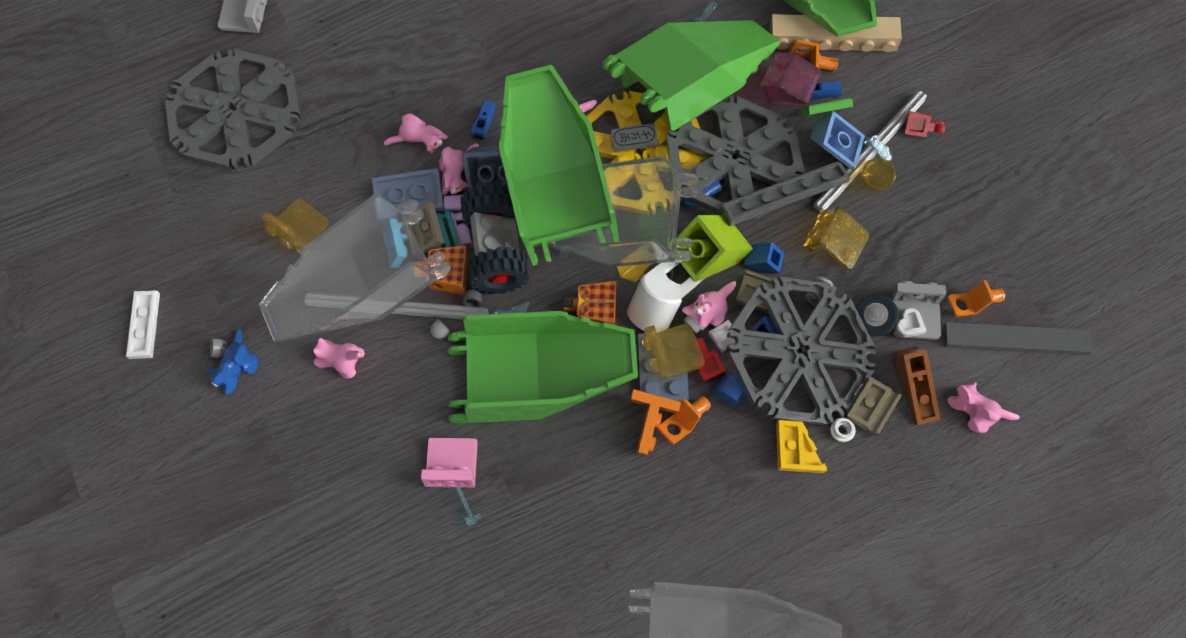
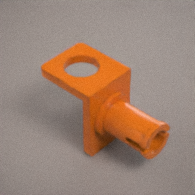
[789,40,838,79]
[947,280,1005,317]
[658,396,711,445]

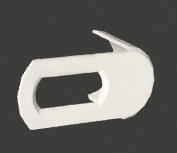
[627,254,704,334]

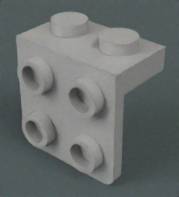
[218,0,267,33]
[891,281,946,340]

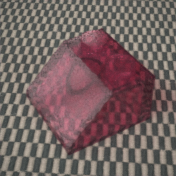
[760,52,822,106]

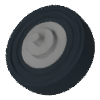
[856,294,899,336]

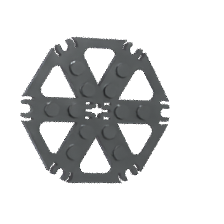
[165,49,301,170]
[666,95,805,221]
[726,276,876,425]

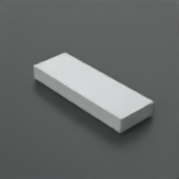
[126,290,160,359]

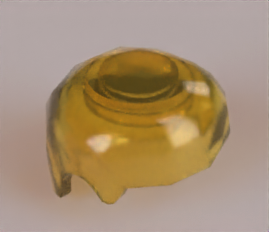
[861,157,896,192]

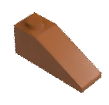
[893,346,941,425]

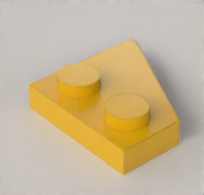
[776,420,827,473]

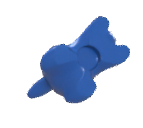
[207,329,258,394]

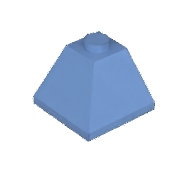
[810,111,865,170]

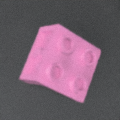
[421,438,478,488]

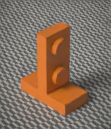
[629,389,681,456]

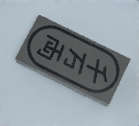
[611,123,658,152]

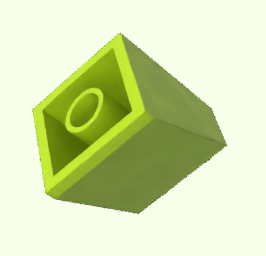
[669,215,753,282]

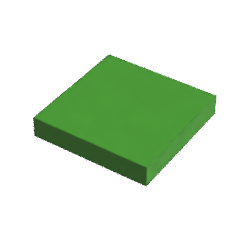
[797,98,853,117]

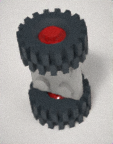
[460,183,530,294]

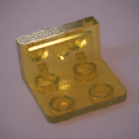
[261,198,330,255]
[803,206,869,269]
[642,324,705,381]

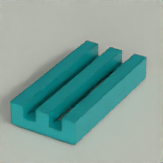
[437,210,460,249]

